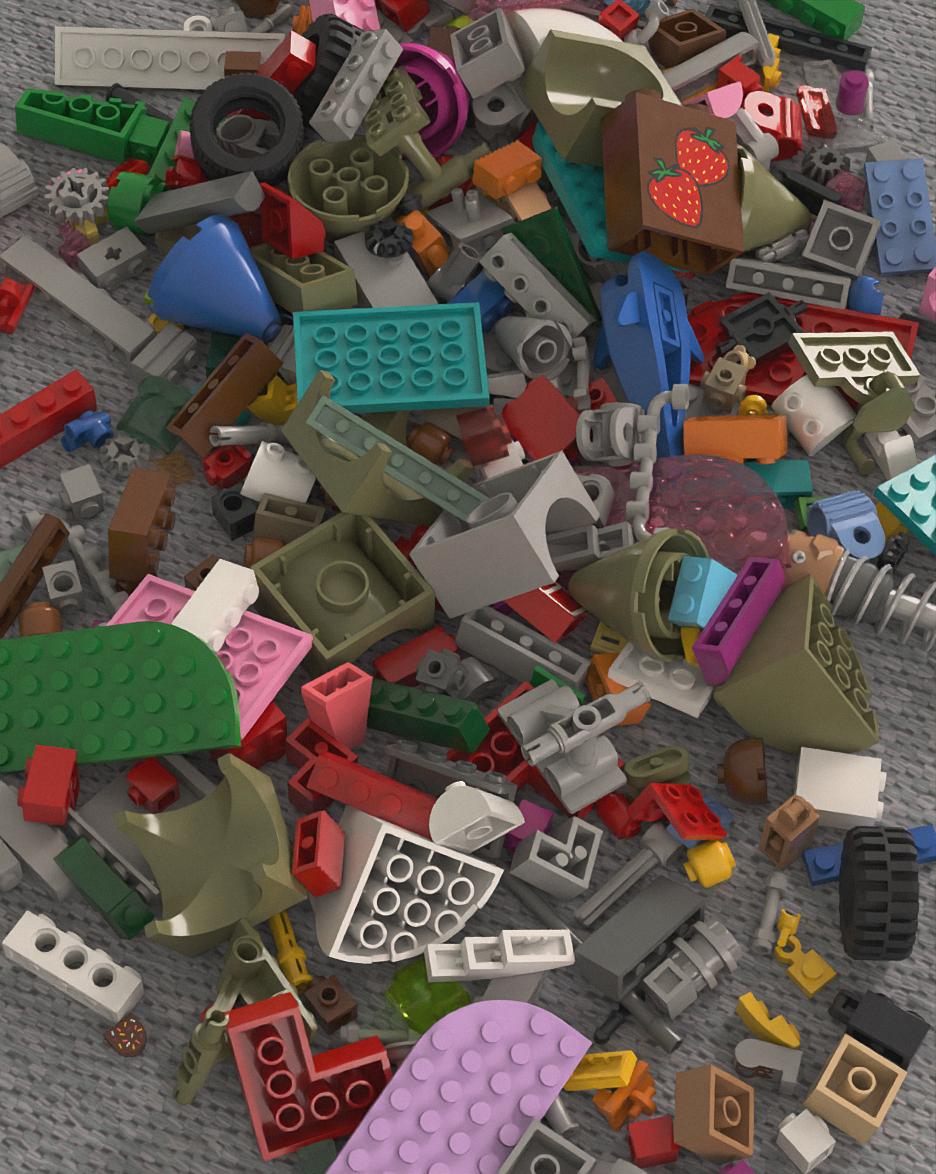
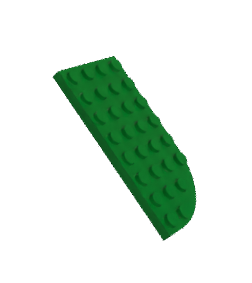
[0,621,241,775]

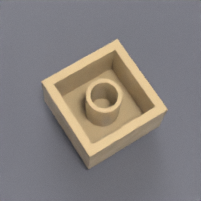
[802,1033,908,1144]

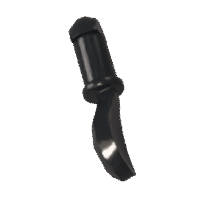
[593,987,646,1045]

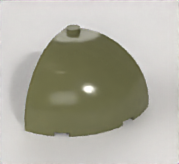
[713,574,879,755]

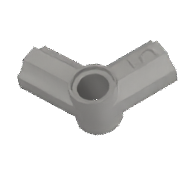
[726,108,779,171]

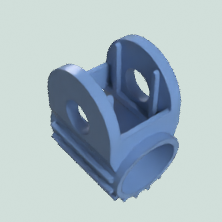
[806,490,885,561]

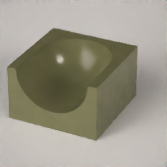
[519,29,682,167]

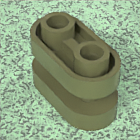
[625,746,691,804]

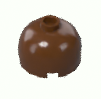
[717,738,768,805]

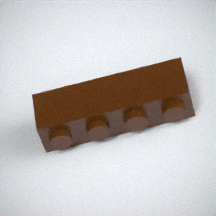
[166,333,284,459]

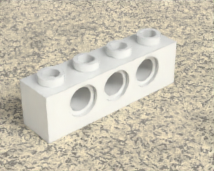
[2,910,144,1024]

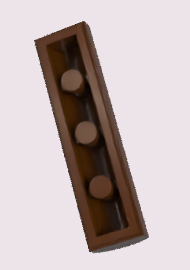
[0,514,70,639]

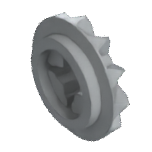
[100,431,150,476]

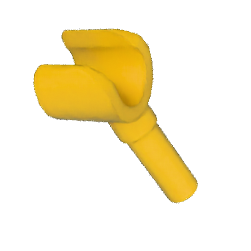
[776,909,801,947]

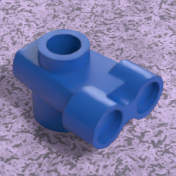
[61,411,114,452]

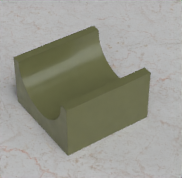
[250,512,435,680]

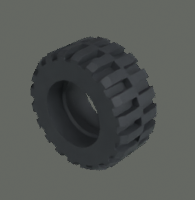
[292,14,366,131]
[839,826,919,961]

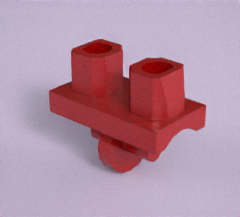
[0,277,35,335]

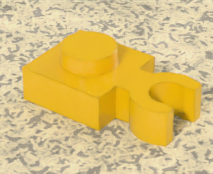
[774,935,837,999]

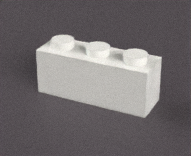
[171,559,259,651]

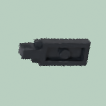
[769,165,842,216]

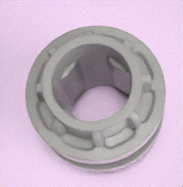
[667,919,742,992]

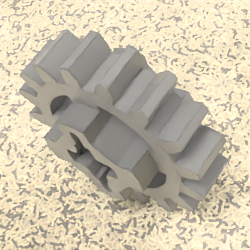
[44,168,110,227]

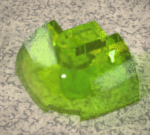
[384,956,472,1034]

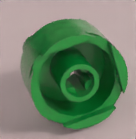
[107,171,170,237]

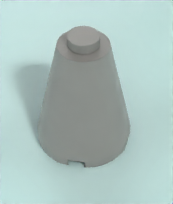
[494,316,573,380]

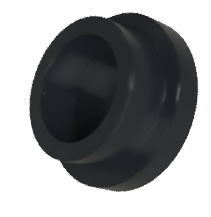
[395,191,423,216]

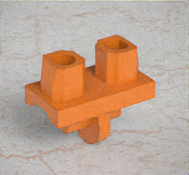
[592,1060,657,1132]

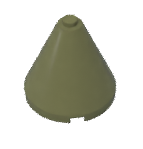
[737,144,812,254]
[568,529,710,662]

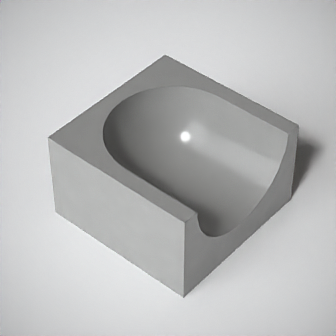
[409,451,600,619]

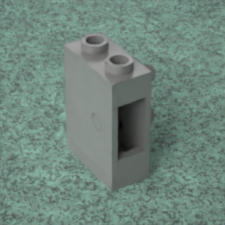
[425,188,515,258]

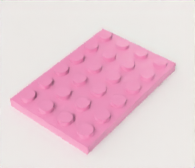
[106,574,313,740]

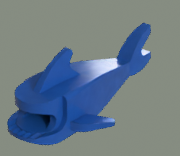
[593,251,705,508]

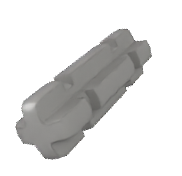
[755,229,810,263]

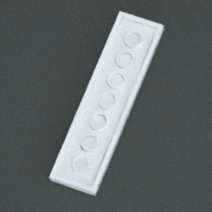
[55,26,285,90]

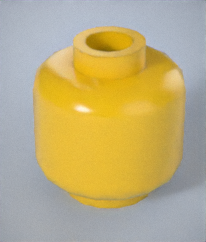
[683,840,736,888]

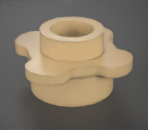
[724,345,756,372]

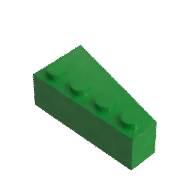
[15,88,147,164]

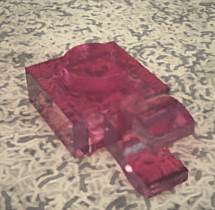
[58,220,90,270]

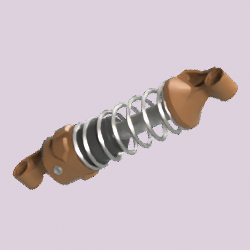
[710,523,936,652]

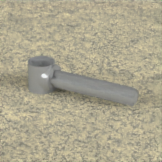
[574,821,685,928]

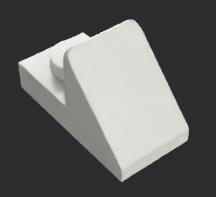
[864,430,918,481]

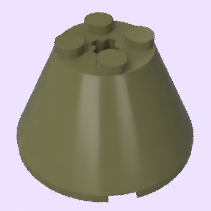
[288,134,409,244]

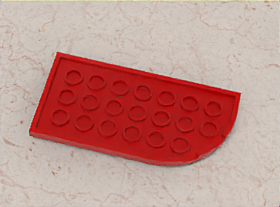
[687,293,919,410]

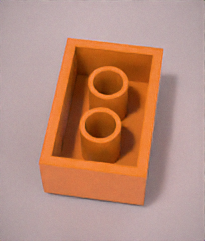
[683,414,788,465]

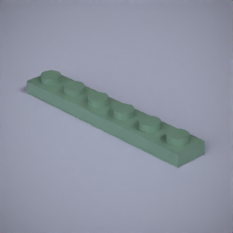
[306,395,490,525]

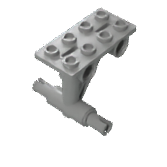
[498,680,651,814]

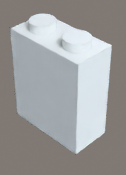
[794,747,886,830]

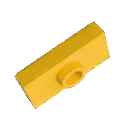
[563,1050,637,1092]

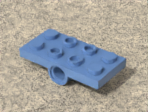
[863,158,936,276]

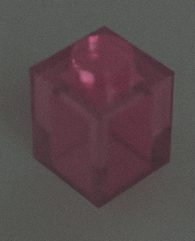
[825,169,867,212]

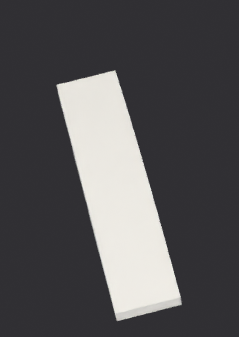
[424,930,575,983]

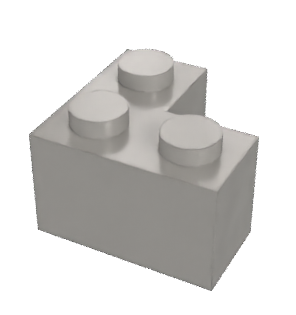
[509,816,603,902]

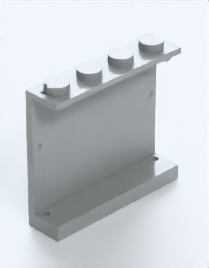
[65,754,217,909]

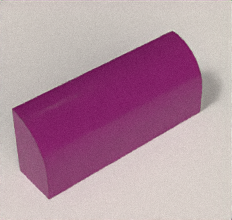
[692,556,785,686]

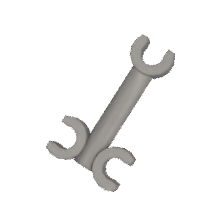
[572,337,594,412]

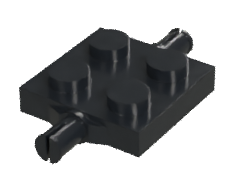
[715,292,808,366]

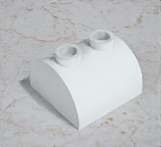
[771,375,857,456]
[240,441,316,503]
[429,781,525,854]

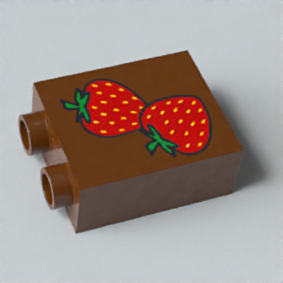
[601,89,744,276]

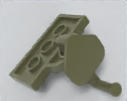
[788,332,920,475]

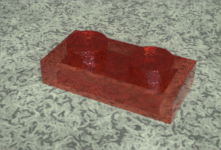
[796,85,838,140]

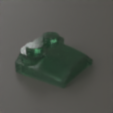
[116,376,193,456]

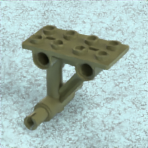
[362,65,492,222]
[173,918,318,1105]

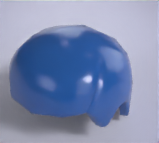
[847,275,883,315]

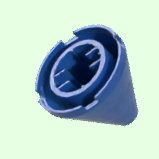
[148,214,282,342]

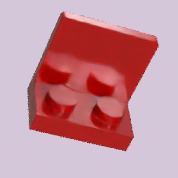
[626,783,727,840]

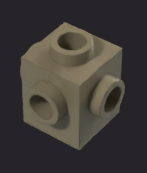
[700,357,748,413]

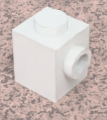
[776,1109,836,1174]

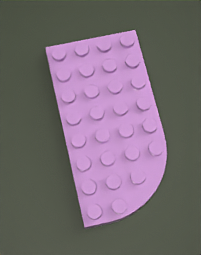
[324,1000,592,1174]

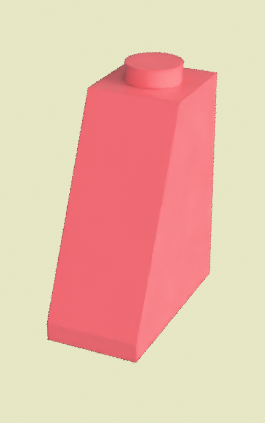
[301,662,373,750]

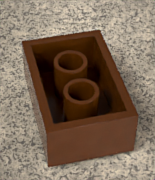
[108,468,176,583]

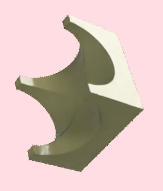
[281,370,474,526]
[113,753,308,959]

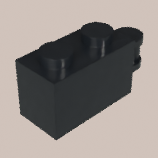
[828,989,931,1071]

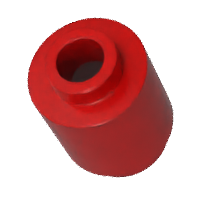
[594,790,642,840]

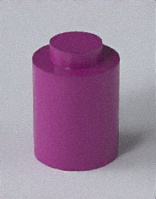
[835,70,869,116]

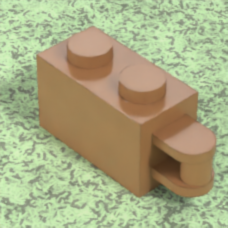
[759,794,820,871]

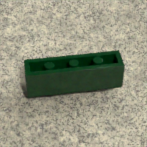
[366,678,490,754]

